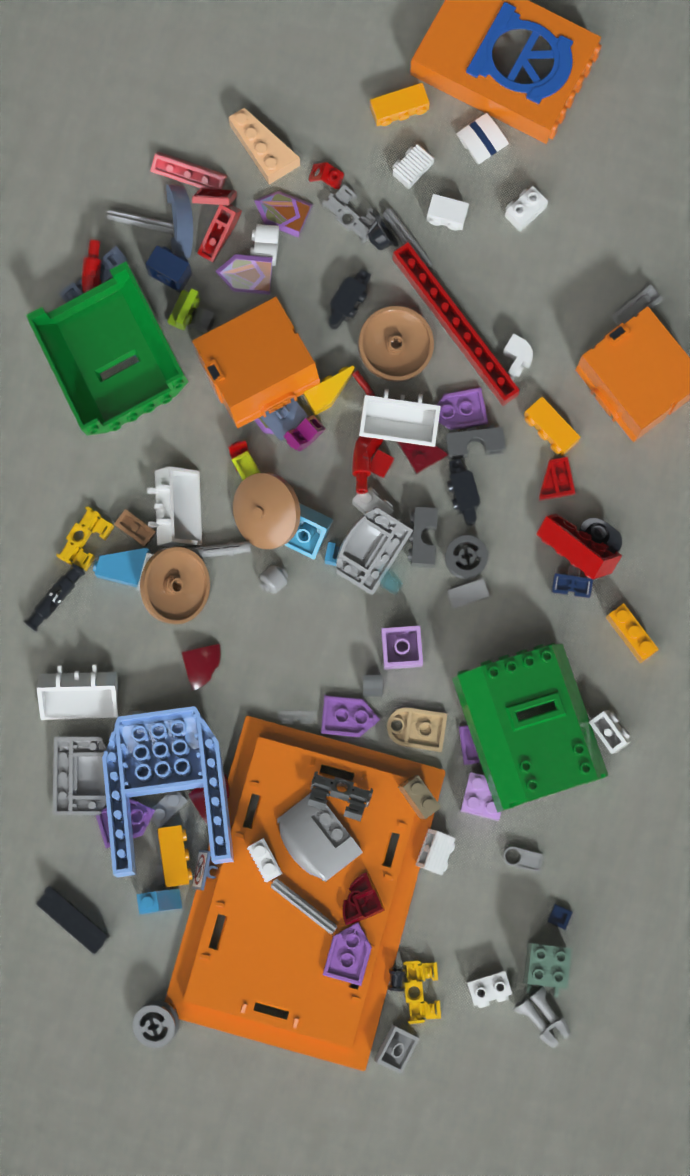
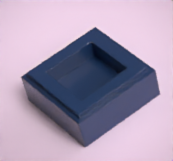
[547,904,573,930]

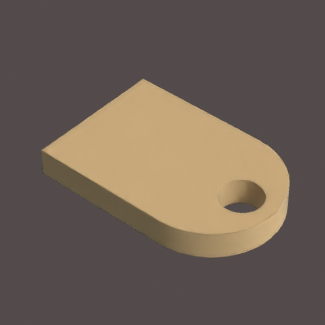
[387,708,447,753]

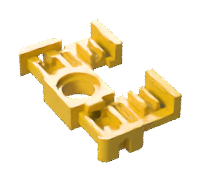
[56,506,115,572]
[403,961,441,1024]

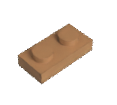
[114,509,156,548]

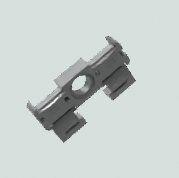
[308,771,373,821]

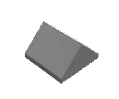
[374,1024,420,1074]

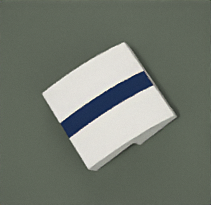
[456,113,509,164]

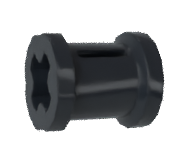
[387,968,406,992]

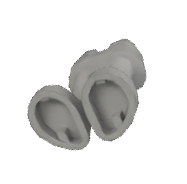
[513,986,571,1048]

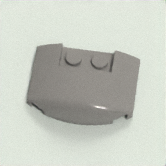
[335,507,413,595]
[53,737,107,815]
[277,793,363,882]

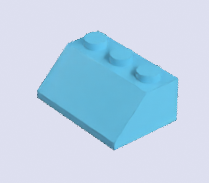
[285,503,333,559]

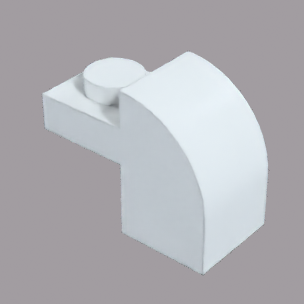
[503,333,533,380]

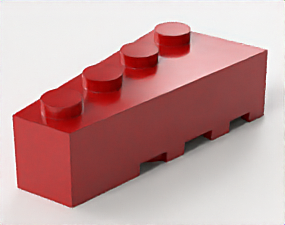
[536,513,623,580]

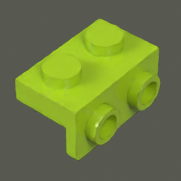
[167,288,201,331]

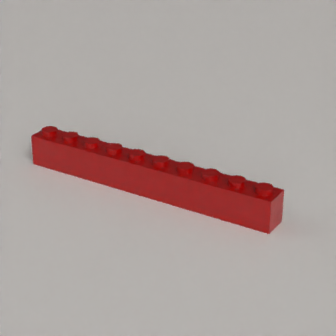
[392,242,520,406]

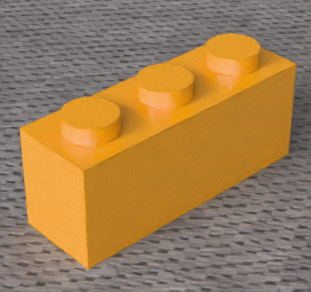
[370,83,430,126]
[524,397,581,457]
[606,603,659,664]
[157,825,192,888]

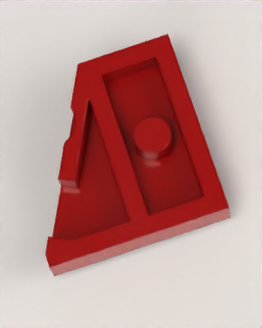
[538,457,575,501]

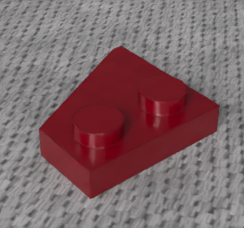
[397,441,448,475]

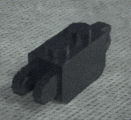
[329,269,371,330]
[446,459,481,526]

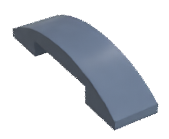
[166,184,193,258]
[59,246,128,303]

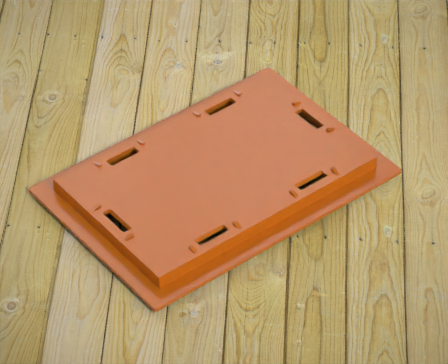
[165,716,445,1071]

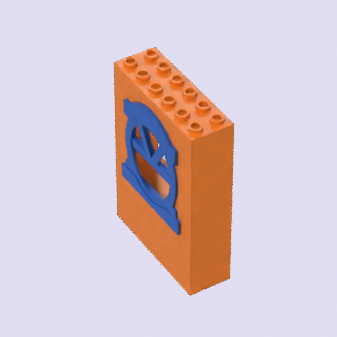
[410,0,602,144]

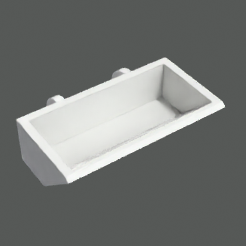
[359,389,441,447]
[147,466,202,547]
[37,664,118,720]

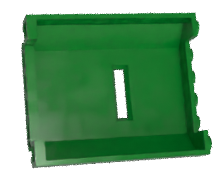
[26,261,189,436]
[452,643,609,813]

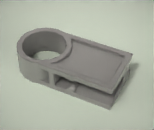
[503,847,544,873]

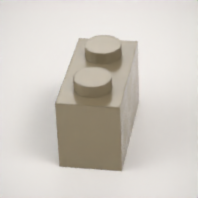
[398,775,441,819]

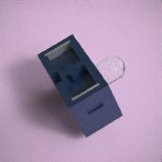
[551,565,593,599]

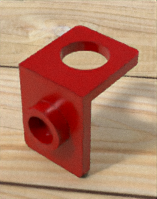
[308,162,344,190]
[228,441,250,472]

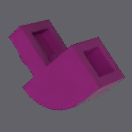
[283,415,326,452]

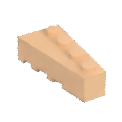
[229,108,300,184]

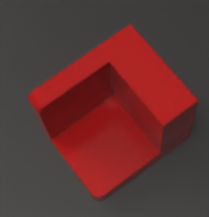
[371,450,395,478]

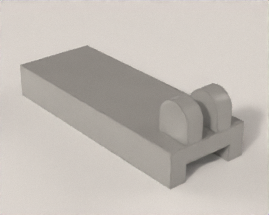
[611,284,663,326]

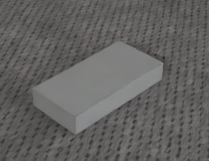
[447,578,490,609]

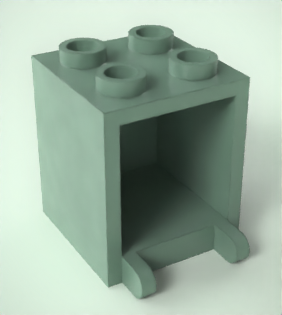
[523,943,572,997]

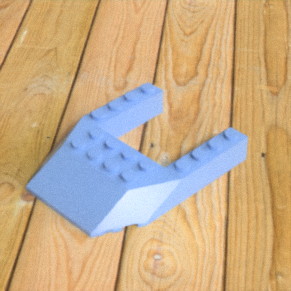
[102,706,234,878]

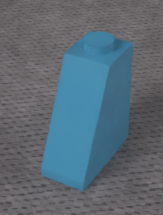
[93,548,151,588]
[136,889,182,915]

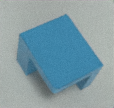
[325,542,340,566]

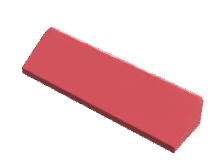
[151,152,227,189]

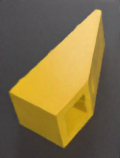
[304,366,355,416]

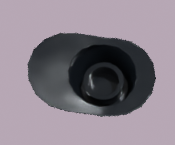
[368,209,399,250]
[579,518,622,554]

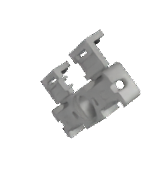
[322,184,383,243]

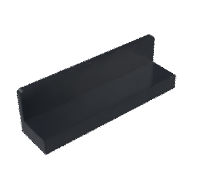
[36,886,110,955]

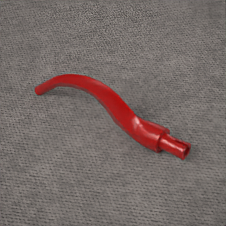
[81,240,102,294]
[352,370,384,494]

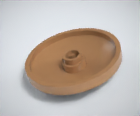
[358,306,434,382]
[233,472,300,549]
[140,547,210,624]

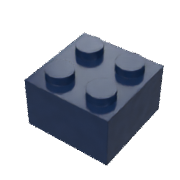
[145,245,192,294]

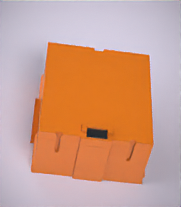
[192,297,320,429]
[575,306,690,443]

